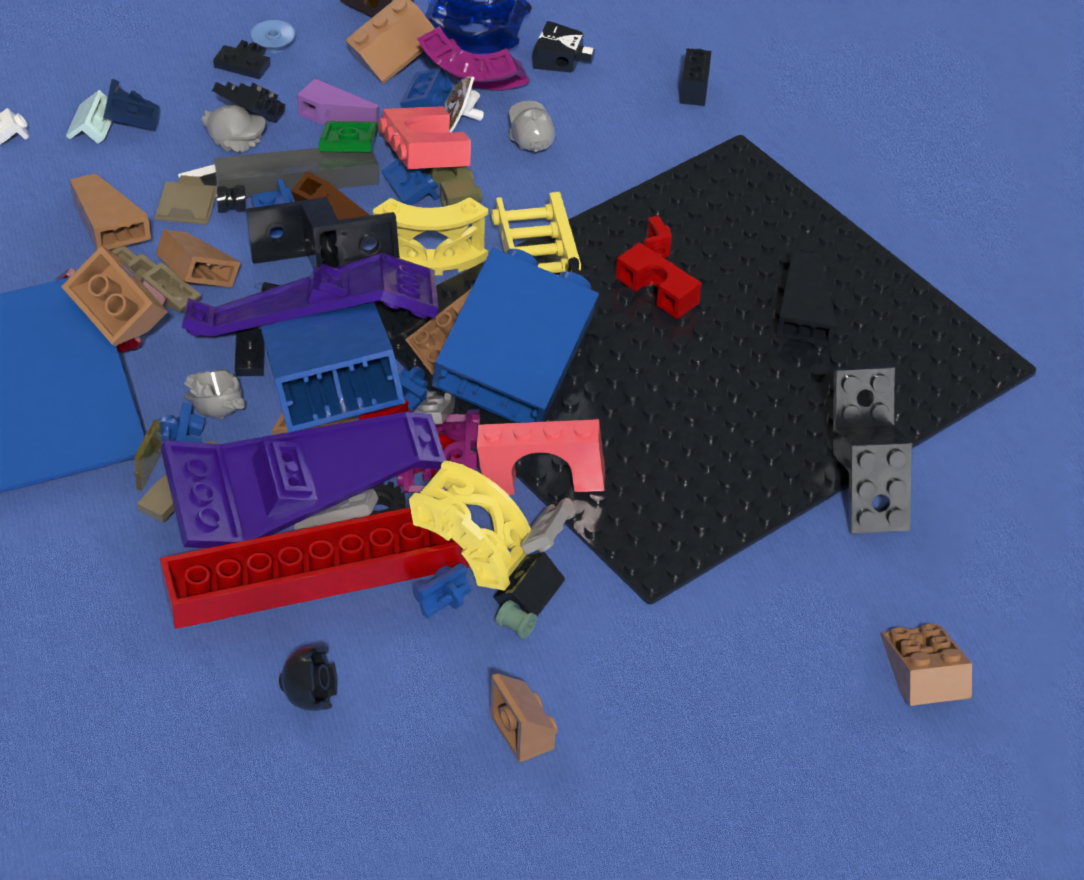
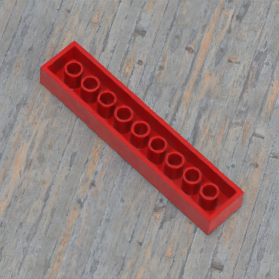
[160,507,472,629]

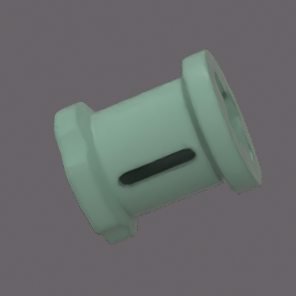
[495,600,537,639]

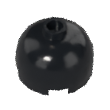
[279,645,338,711]

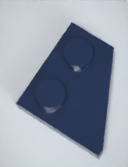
[103,79,160,131]

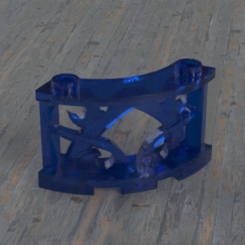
[425,0,532,54]

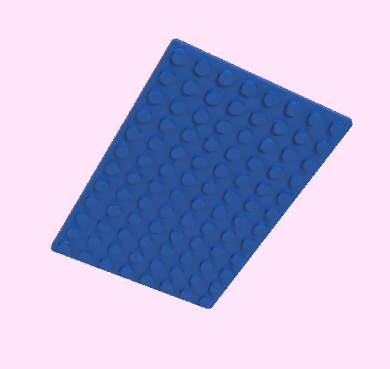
[0,277,148,493]

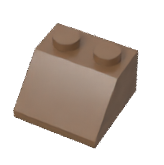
[490,673,558,763]

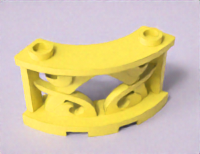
[373,198,488,276]
[409,460,531,591]

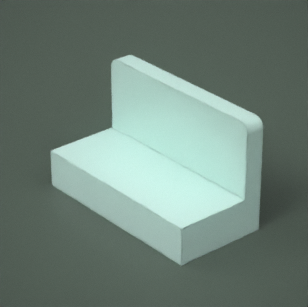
[66,90,112,144]

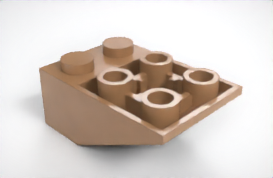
[405,288,472,376]
[881,624,972,706]

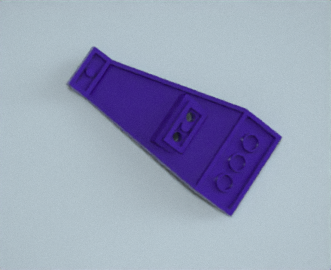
[182,252,439,337]

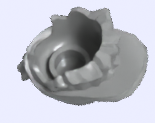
[509,101,555,152]
[201,104,266,153]
[184,369,245,419]

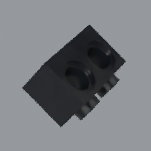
[680,48,712,106]

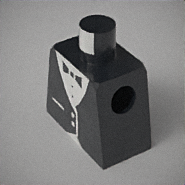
[533,21,595,73]

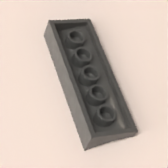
[214,148,379,199]

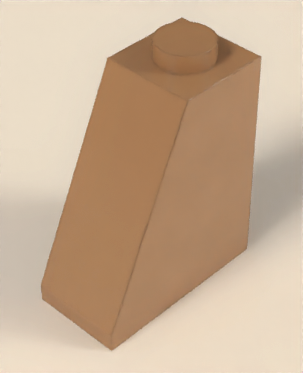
[156,229,241,288]

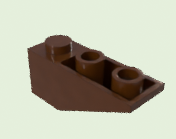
[291,171,370,220]

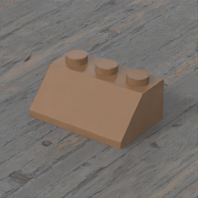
[345,0,435,84]
[61,246,168,346]

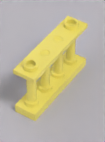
[491,192,581,273]

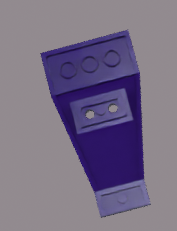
[160,412,446,548]

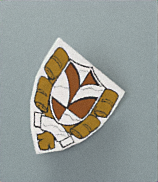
[445,77,484,132]

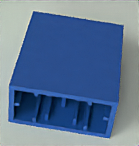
[432,247,599,423]
[260,302,405,433]

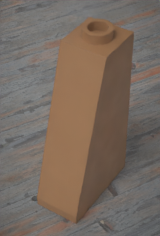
[69,173,151,249]

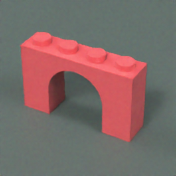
[378,106,471,169]
[477,419,605,495]

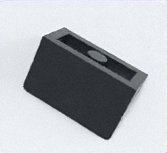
[494,552,565,617]

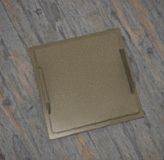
[155,175,217,225]

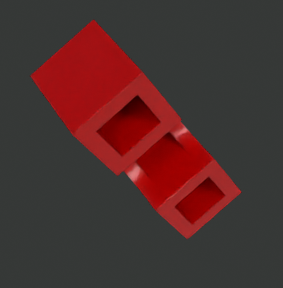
[616,242,702,319]

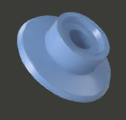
[250,20,296,53]

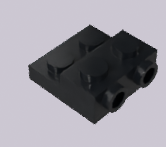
[212,82,286,123]

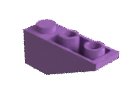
[297,79,379,124]

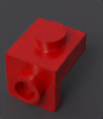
[644,215,672,258]

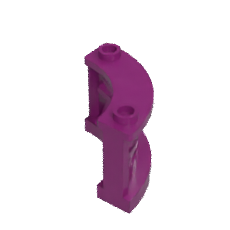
[417,27,530,91]
[398,409,480,493]

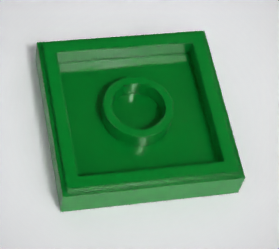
[319,121,378,152]

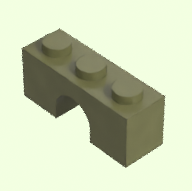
[426,166,482,207]

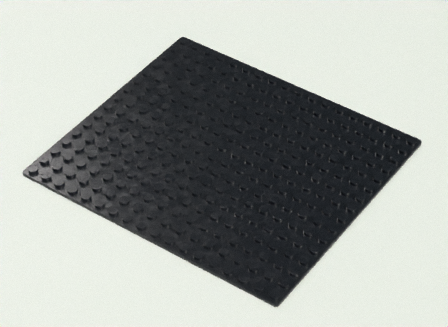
[381,135,1036,604]

